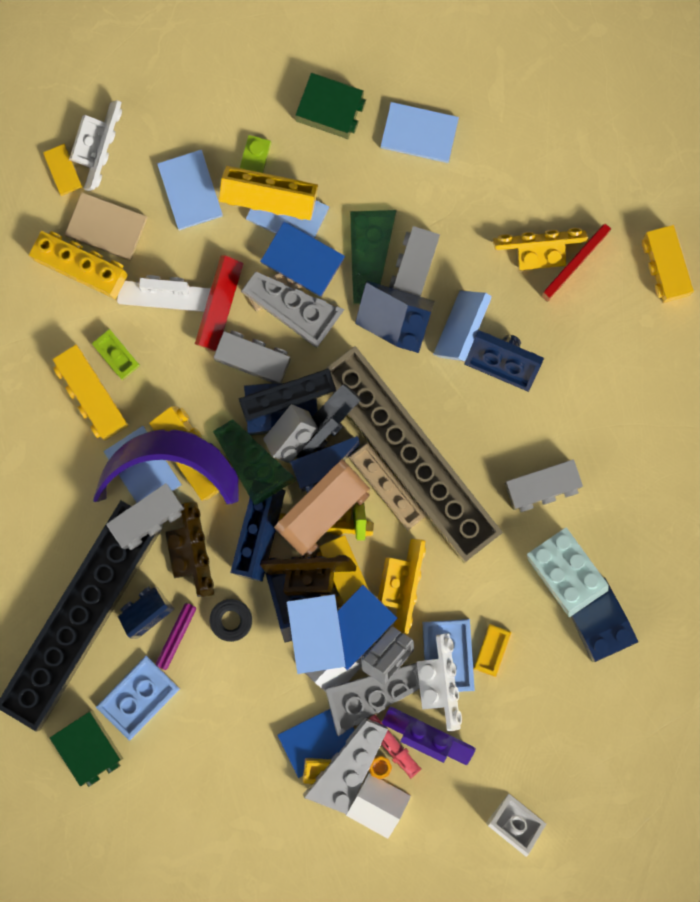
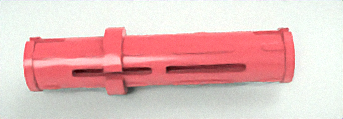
[370,714,422,779]

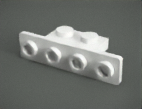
[69,100,122,191]
[117,275,211,312]
[417,634,462,731]

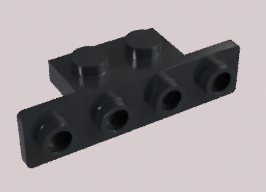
[296,384,361,458]

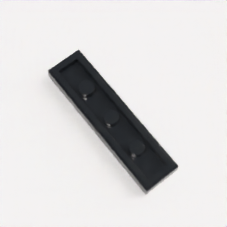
[238,368,337,422]

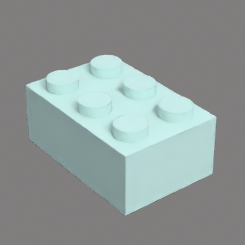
[527,527,608,617]

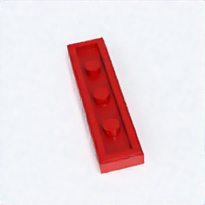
[542,223,612,302]
[195,255,244,352]

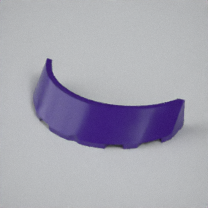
[93,429,239,504]

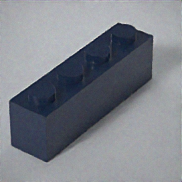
[230,481,286,582]

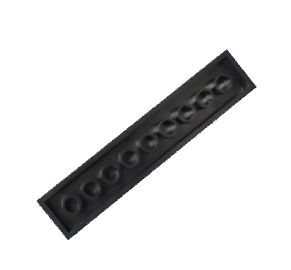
[0,500,164,732]

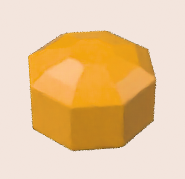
[369,755,392,780]

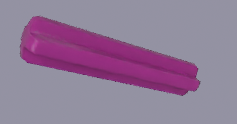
[156,603,196,670]

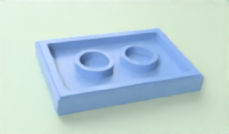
[381,102,459,163]
[157,149,223,230]
[246,200,329,239]
[433,290,492,361]
[103,426,182,503]
[287,595,346,674]
[422,619,475,692]
[96,656,180,741]

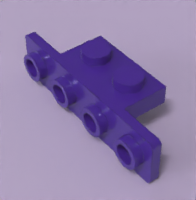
[382,707,476,765]

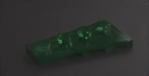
[350,210,397,305]
[213,419,296,505]

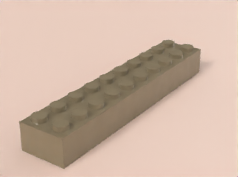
[326,346,503,563]

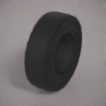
[209,599,252,642]

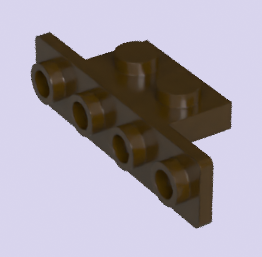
[165,502,214,597]
[260,555,357,596]

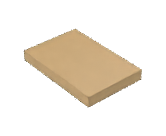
[65,193,148,261]

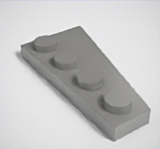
[241,272,345,348]
[325,663,420,736]
[303,718,388,814]

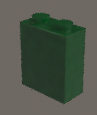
[295,73,367,139]
[49,711,124,787]

